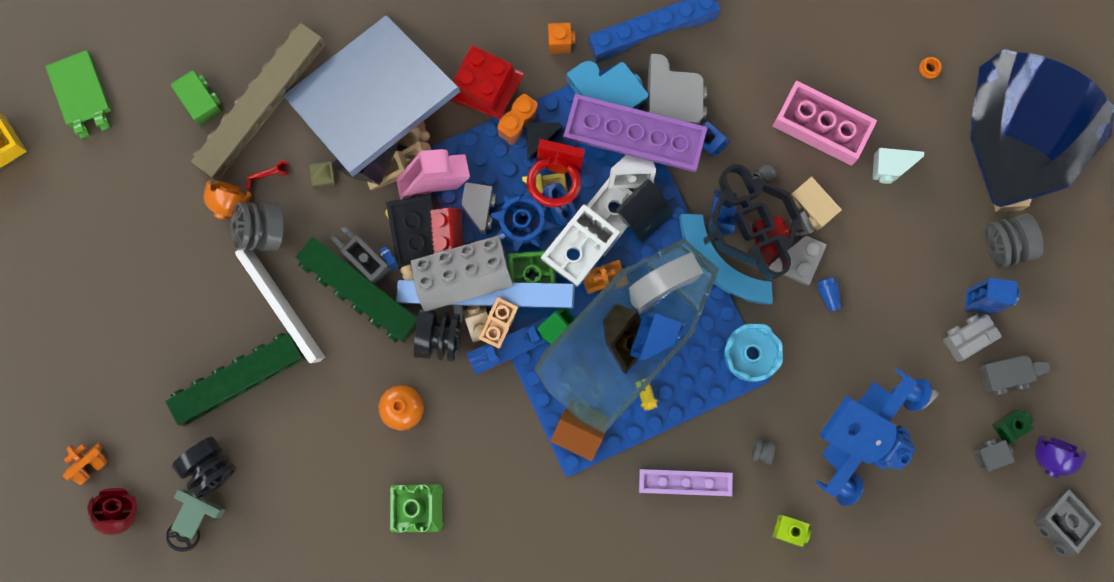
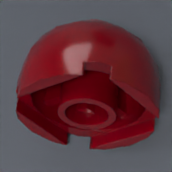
[87,488,137,535]

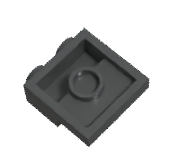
[1034,489,1101,558]

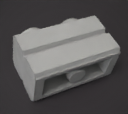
[943,313,1002,362]

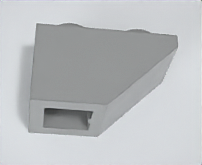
[462,182,496,235]

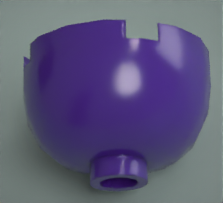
[1035,435,1086,478]

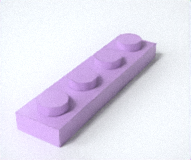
[639,469,733,496]

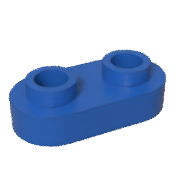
[543,182,577,226]

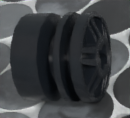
[414,310,462,362]
[172,437,237,499]

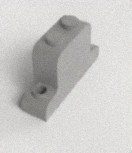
[647,54,707,125]

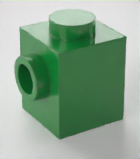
[537,308,579,346]

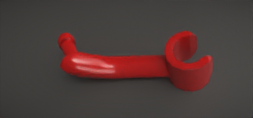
[246,161,290,191]

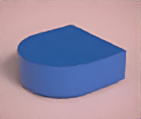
[379,246,397,272]

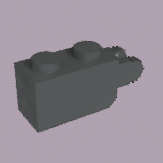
[331,226,391,286]
[978,355,1050,396]

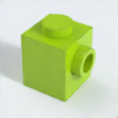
[772,515,811,547]

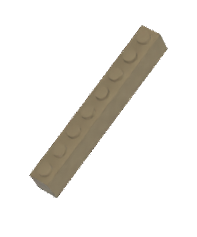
[191,22,325,181]

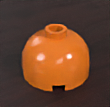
[203,180,251,220]
[378,385,425,431]

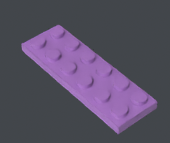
[563,94,708,172]

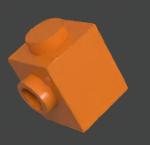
[548,23,575,54]

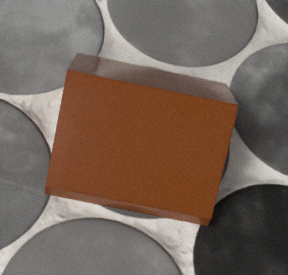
[550,400,611,461]

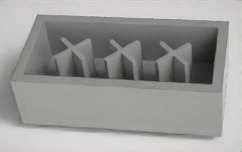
[411,235,513,312]

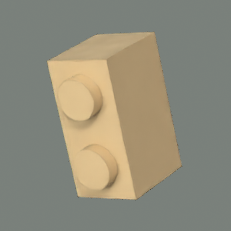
[791,177,842,232]

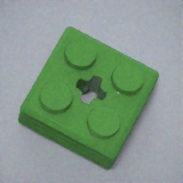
[508,251,556,284]

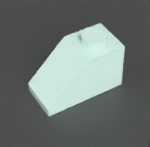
[873,148,924,184]

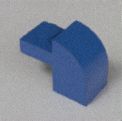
[709,190,737,235]

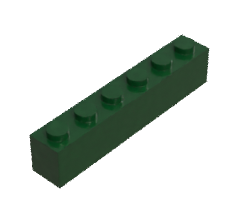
[295,236,417,343]
[165,333,305,426]

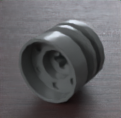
[230,202,283,251]
[985,213,1044,269]

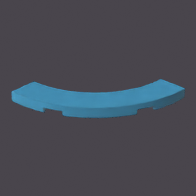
[679,214,773,305]

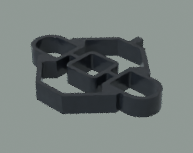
[703,164,801,279]

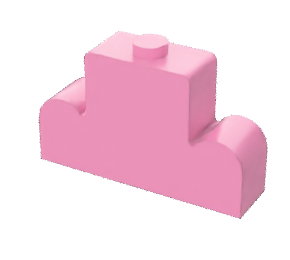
[396,149,470,199]

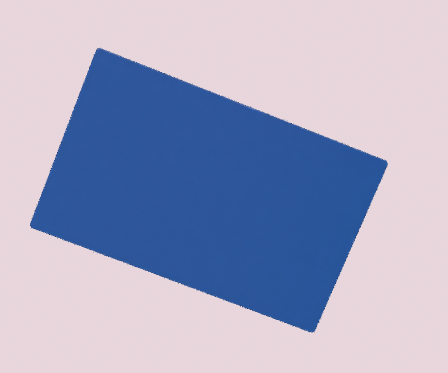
[431,65,771,476]

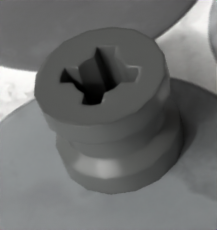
[751,438,776,465]

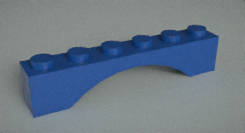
[588,0,720,63]

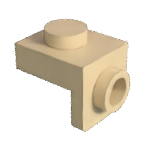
[463,306,488,343]

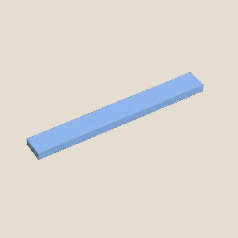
[396,280,575,308]

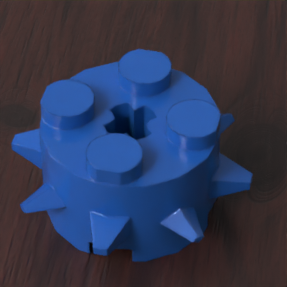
[491,190,553,252]

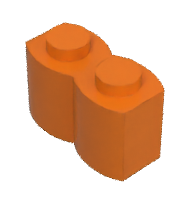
[498,94,538,145]

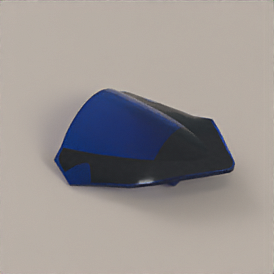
[970,49,1114,207]

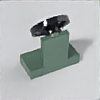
[166,489,226,552]

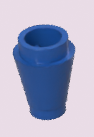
[817,277,842,311]

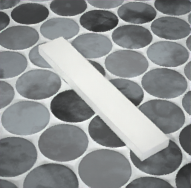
[235,248,325,363]

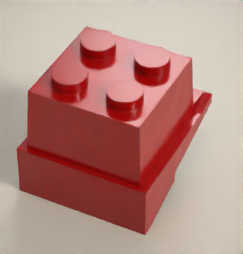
[449,45,525,120]

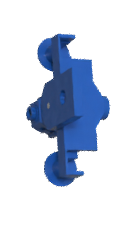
[816,368,932,506]

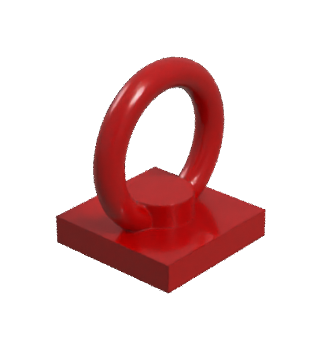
[527,139,585,208]

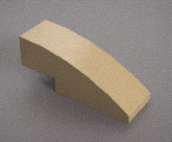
[367,141,431,190]

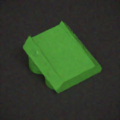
[390,484,444,532]

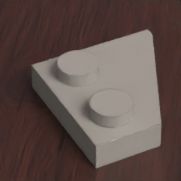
[769,236,827,286]

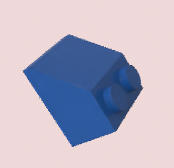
[630,312,682,360]

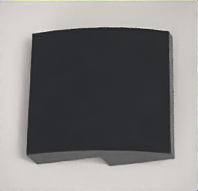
[616,179,674,244]

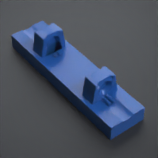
[466,316,550,375]

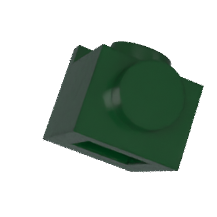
[992,409,1034,444]

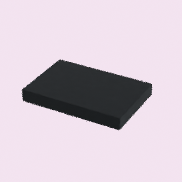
[386,195,434,269]

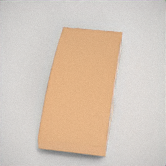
[479,297,519,349]

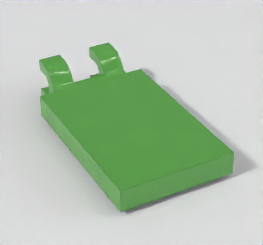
[45,50,111,139]

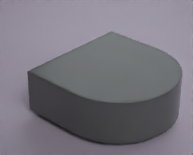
[788,211,815,236]

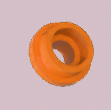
[919,57,942,79]

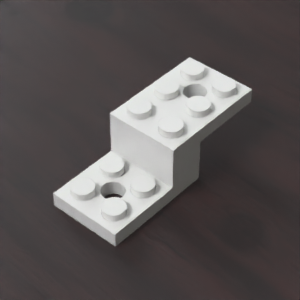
[541,178,633,287]

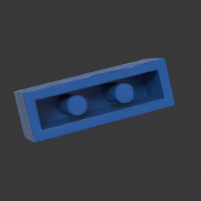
[964,278,1020,315]

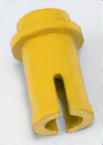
[636,380,658,411]

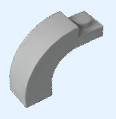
[629,252,703,314]

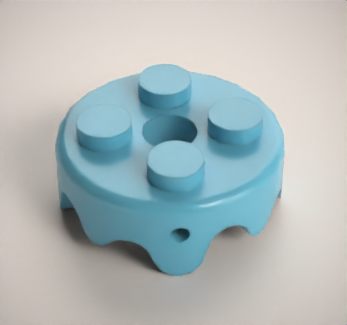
[724,324,783,382]

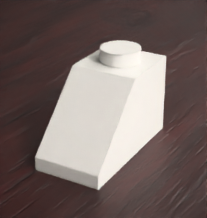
[608,155,656,189]

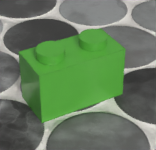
[170,70,222,126]

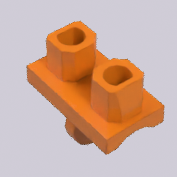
[583,260,627,295]
[62,443,108,486]

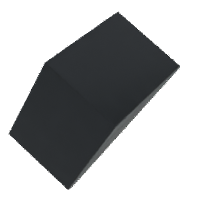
[527,122,562,162]

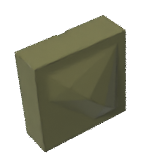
[309,161,336,188]

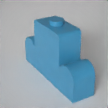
[566,61,648,109]

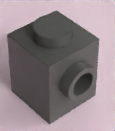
[972,438,1015,472]

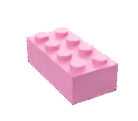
[772,80,877,166]

